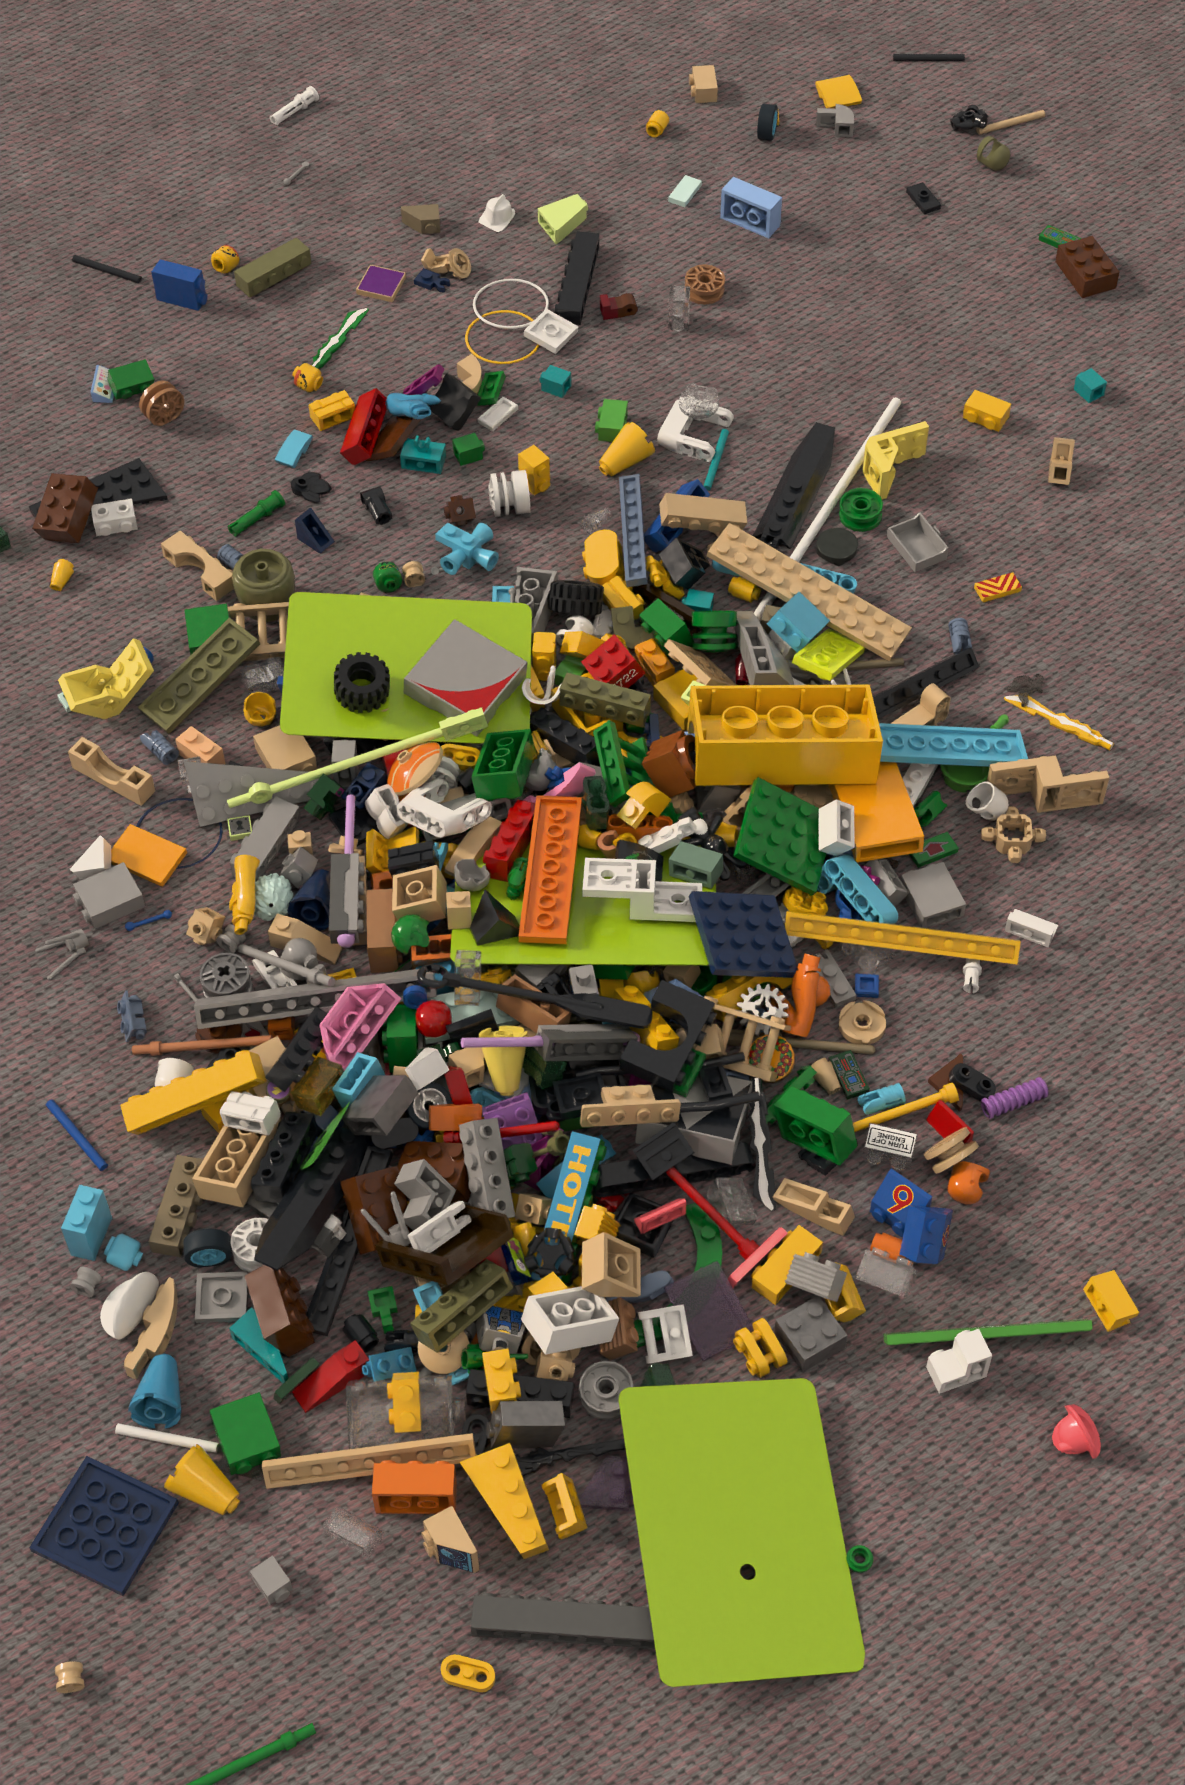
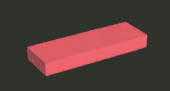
[726,1227,788,1289]

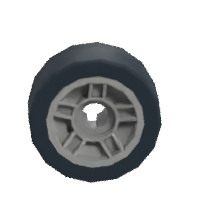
[405,1082,453,1129]

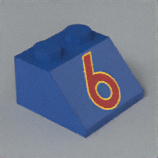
[870,1168,932,1237]
[900,1205,953,1264]

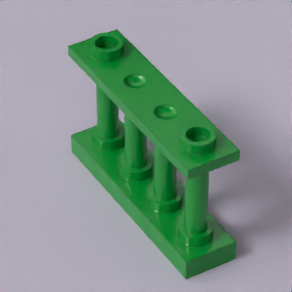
[593,720,655,807]

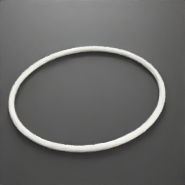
[473,279,549,329]

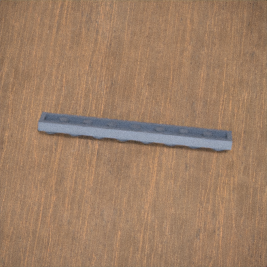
[619,474,648,587]

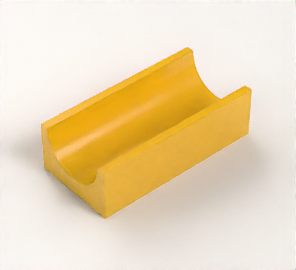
[687,685,883,786]

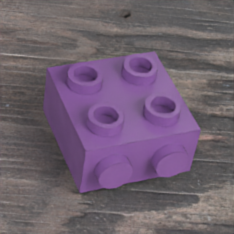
[482,1092,543,1150]

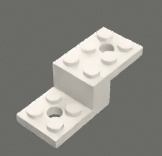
[583,858,702,922]

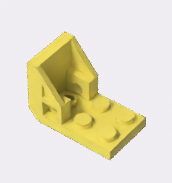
[862,421,929,499]
[58,638,154,719]

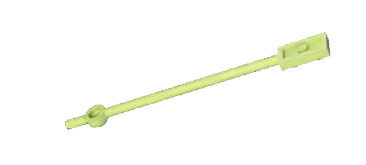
[227,708,488,808]

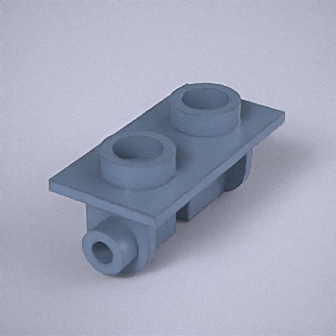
[117,991,147,1042]

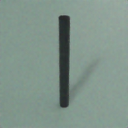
[893,54,965,61]
[72,255,142,283]

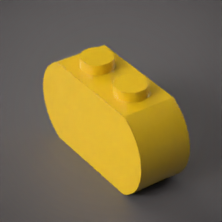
[582,530,625,586]

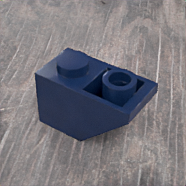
[341,762,388,809]

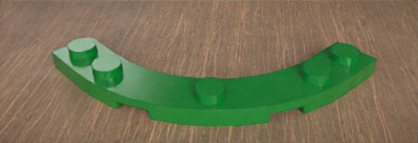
[634,1203,722,1348]

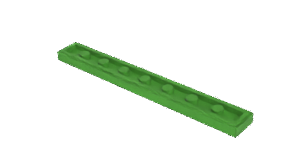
[883,1319,1093,1345]

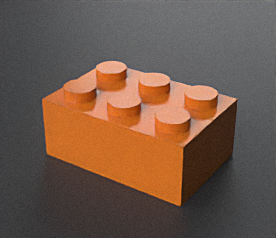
[372,1460,457,1514]

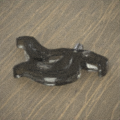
[1007,674,1044,707]

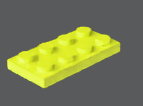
[792,628,865,681]

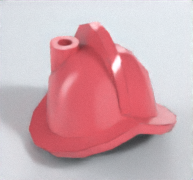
[1052,1404,1101,1459]

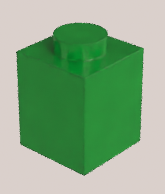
[452,433,485,466]

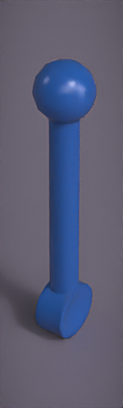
[125,910,172,931]

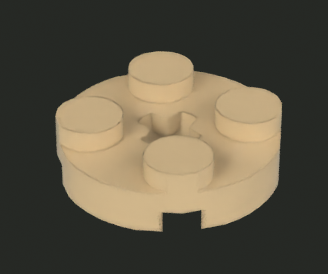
[838,1000,886,1045]

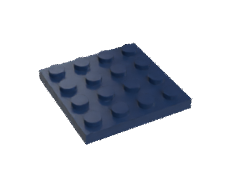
[688,891,797,978]
[29,1456,179,1596]

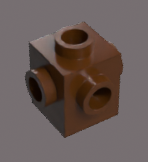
[443,495,476,526]

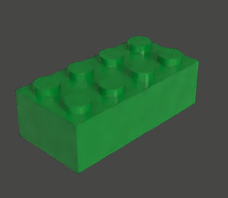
[471,729,536,801]

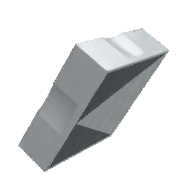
[635,1073,753,1165]

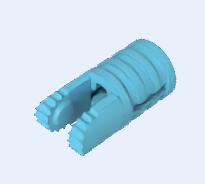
[857,1083,906,1115]

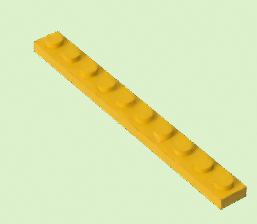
[784,911,1021,965]

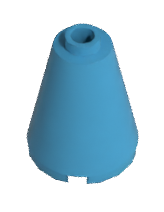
[128,1354,182,1428]

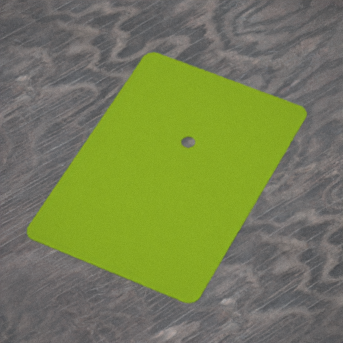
[280,592,532,744]
[450,841,716,965]
[618,1378,865,1687]

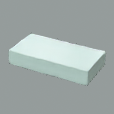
[668,175,702,207]

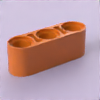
[606,814,673,844]

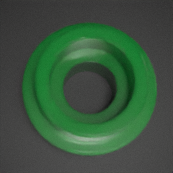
[846,1545,873,1573]

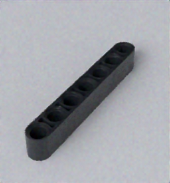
[593,1142,756,1197]

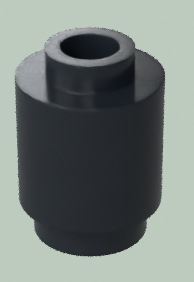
[342,1314,379,1353]

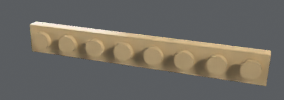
[262,1433,477,1489]

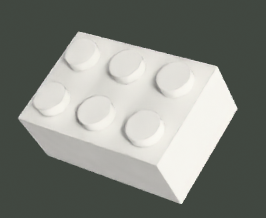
[521,1286,619,1355]

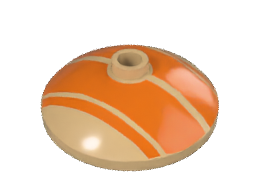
[387,742,443,796]

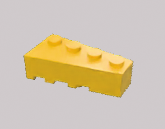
[460,1443,549,1559]

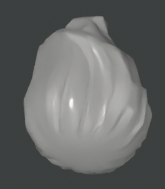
[525,748,556,791]

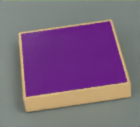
[356,265,406,302]

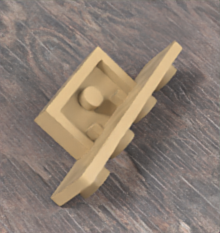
[580,1085,681,1127]

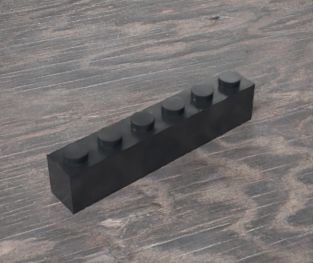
[554,231,600,325]

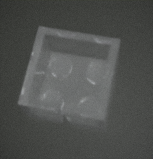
[855,1247,918,1298]

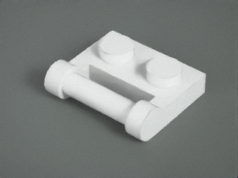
[638,1304,693,1364]

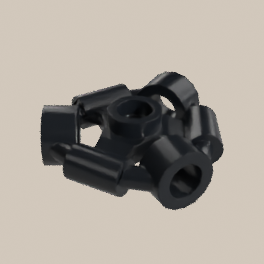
[950,104,988,131]
[524,1228,576,1278]

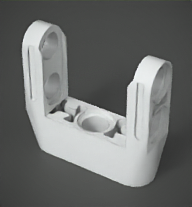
[657,400,734,462]
[397,778,492,838]

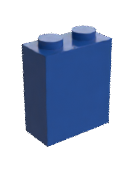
[151,259,208,311]

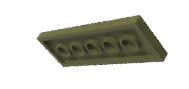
[138,618,260,734]

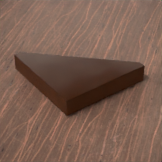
[928,1054,963,1112]

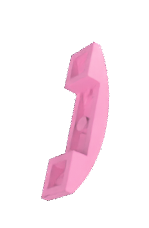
[523,763,596,803]

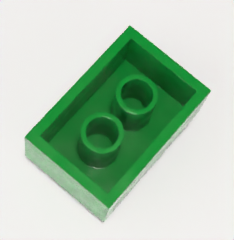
[774,1086,857,1165]

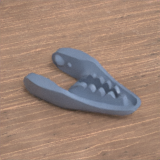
[606,1270,674,1304]

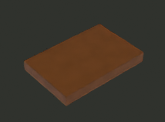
[365,416,421,461]

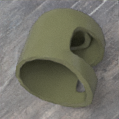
[977,136,1011,171]

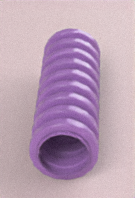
[981,1077,1048,1119]

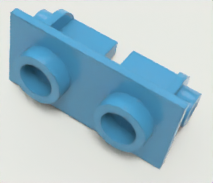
[362,1347,416,1382]

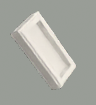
[477,397,518,431]

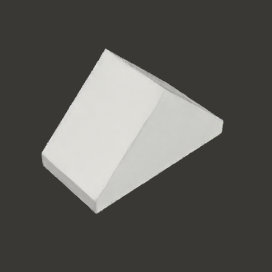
[70,835,111,879]
[405,1047,449,1090]

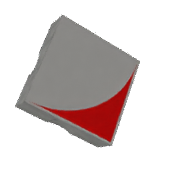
[404,619,527,737]

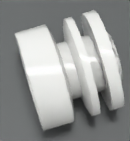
[488,470,530,517]

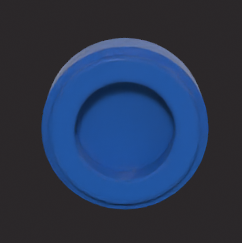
[403,985,427,1009]

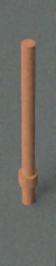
[132,1035,273,1056]

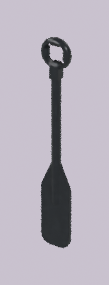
[417,964,652,1029]

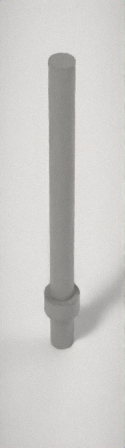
[238,944,335,987]

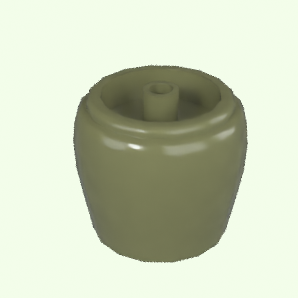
[232,549,295,622]

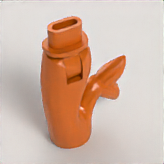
[767,954,821,1038]

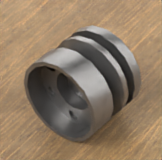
[200,953,254,998]

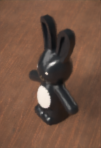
[677,807,748,881]

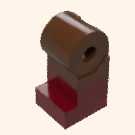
[600,293,638,320]

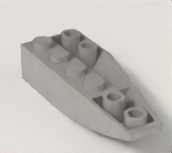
[734,611,794,685]

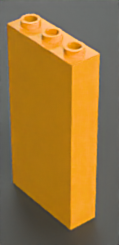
[828,762,924,863]

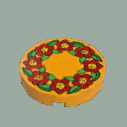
[748,1035,795,1083]

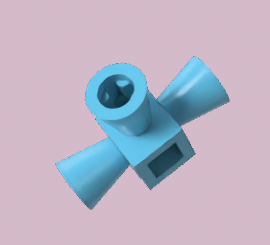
[435,523,499,575]

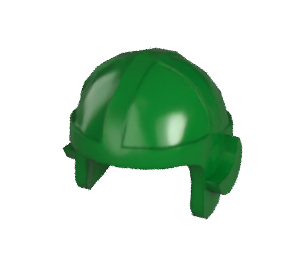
[391,914,429,955]

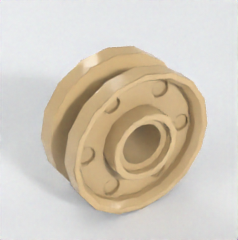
[923,1127,979,1174]

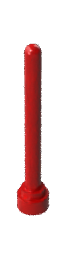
[443,1121,560,1143]
[666,1168,760,1260]

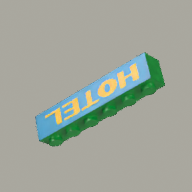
[531,1131,607,1284]

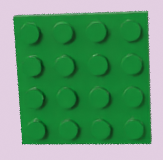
[733,777,826,896]

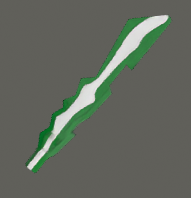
[312,308,369,369]

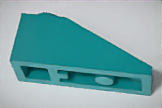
[229,1307,288,1383]

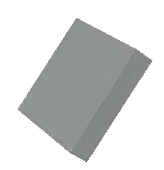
[195,1271,248,1323]

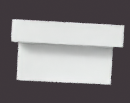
[1005,909,1058,948]

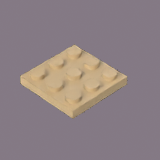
[664,639,737,686]

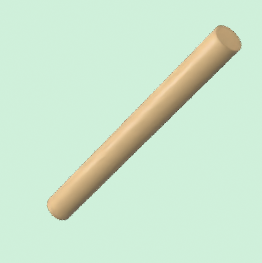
[976,110,1045,135]

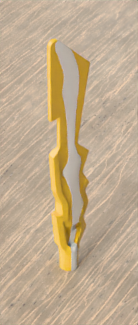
[1004,694,1114,751]

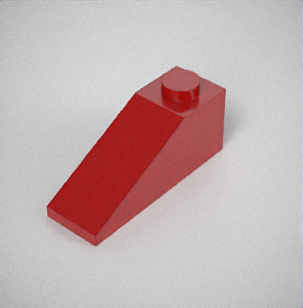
[292,1340,369,1413]

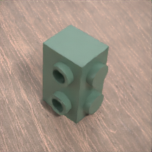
[669,841,723,889]

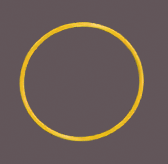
[465,310,540,364]

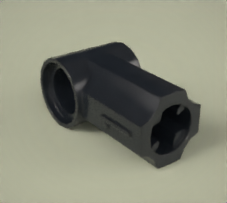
[360,486,393,525]

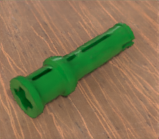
[227,490,285,537]

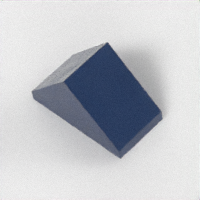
[295,508,335,553]

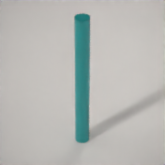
[704,429,729,491]

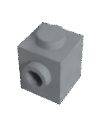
[280,846,318,888]

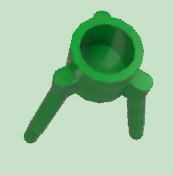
[461,1344,528,1374]

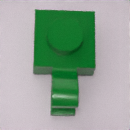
[367,1286,398,1334]

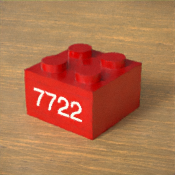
[581,634,646,688]

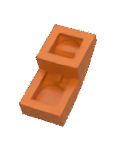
[429,1104,482,1131]

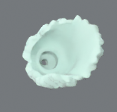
[254,873,293,921]

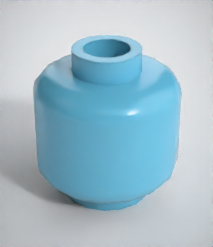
[104,1234,143,1271]

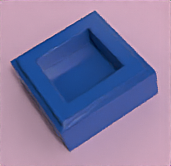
[855,974,879,998]

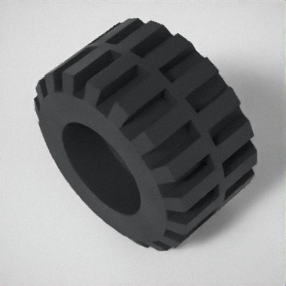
[549,580,604,616]
[334,652,390,713]

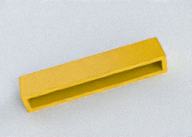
[120,1050,267,1135]

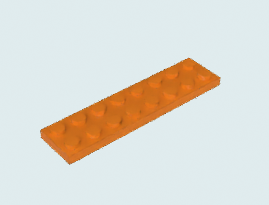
[518,795,582,944]

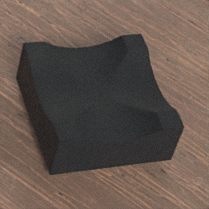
[428,373,481,431]

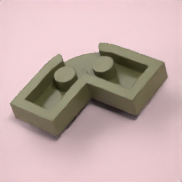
[611,606,658,649]

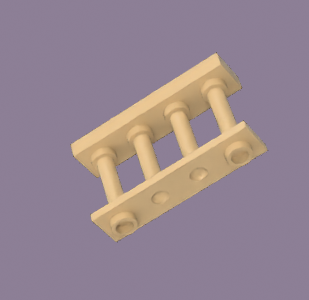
[228,602,289,661]
[704,996,791,1082]

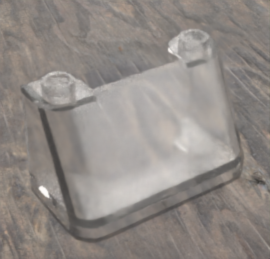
[346,1374,455,1449]

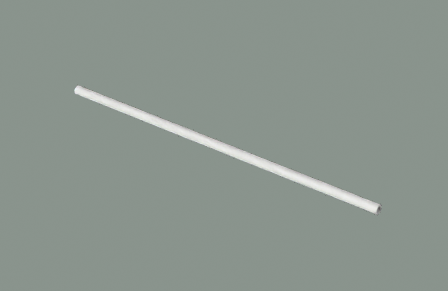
[735,398,901,647]

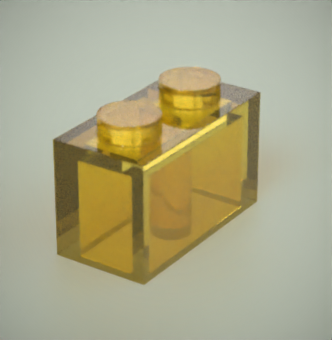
[291,1057,344,1116]

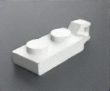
[638,817,697,853]

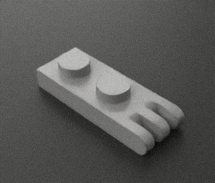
[814,949,857,1008]

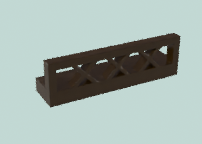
[632,583,701,636]

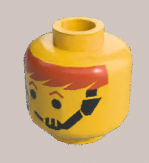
[211,245,240,274]
[292,363,323,392]

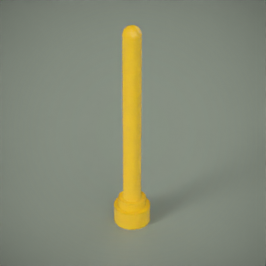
[853,1083,959,1132]

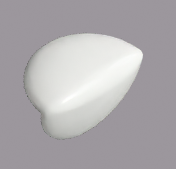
[100,1272,159,1340]

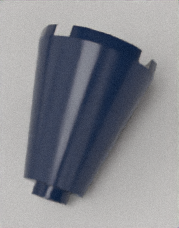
[287,869,330,931]

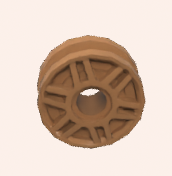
[684,264,725,305]
[139,380,185,426]

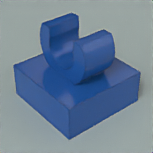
[545,766,571,790]

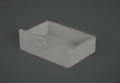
[887,512,949,572]

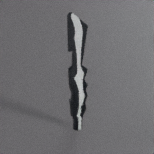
[748,1078,776,1211]

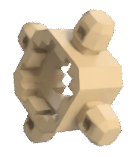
[981,806,1046,863]

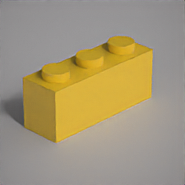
[751,1225,823,1305]

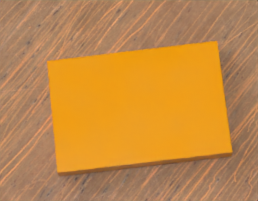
[111,824,187,887]

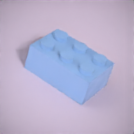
[720,177,782,238]

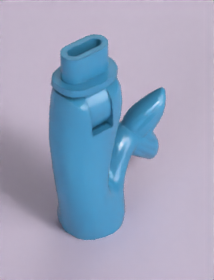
[386,393,441,419]

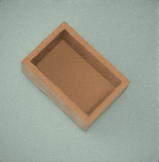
[366,889,403,973]

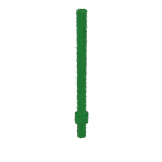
[186,1723,316,1785]

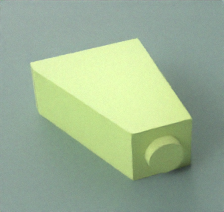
[538,194,588,244]

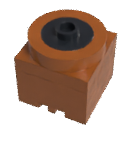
[642,730,696,798]

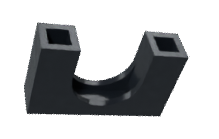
[619,980,717,1093]

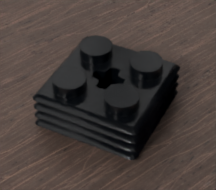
[616,1193,674,1258]

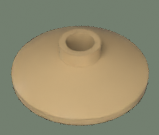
[418,1331,469,1374]

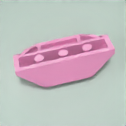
[320,983,402,1073]

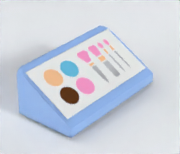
[91,365,114,403]

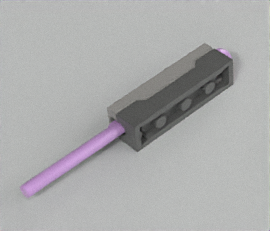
[329,795,365,948]
[461,1024,641,1061]

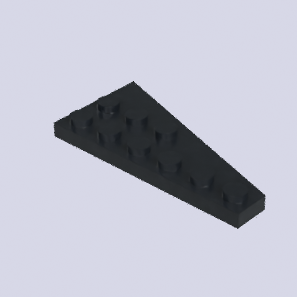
[29,458,168,518]

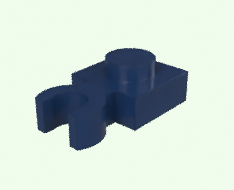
[414,268,450,293]

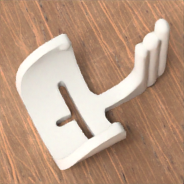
[522,666,562,704]

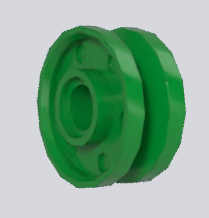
[839,488,883,532]

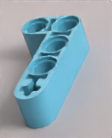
[817,854,898,924]

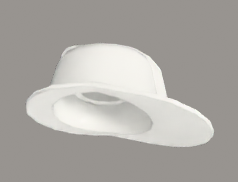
[479,194,515,232]

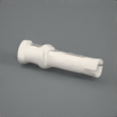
[270,86,319,125]

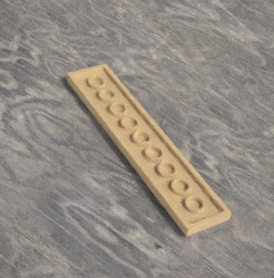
[707,523,912,661]

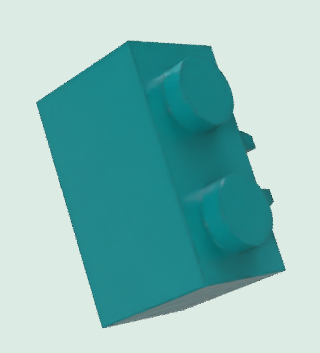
[400,436,446,474]

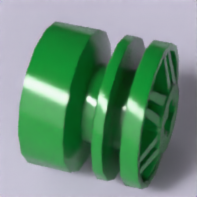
[692,611,737,652]

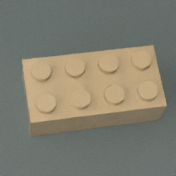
[192,1118,281,1208]

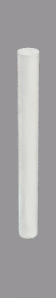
[115,1423,219,1453]

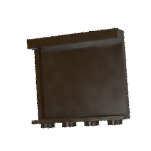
[375,1201,514,1286]

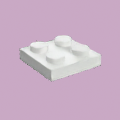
[524,309,578,354]

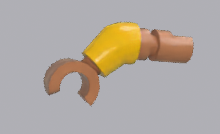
[578,806,619,859]

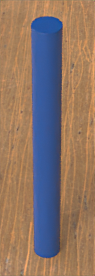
[46,1099,108,1171]

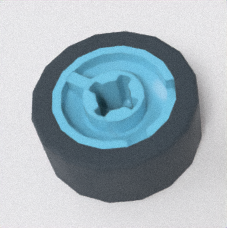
[757,104,778,141]
[183,1228,232,1268]

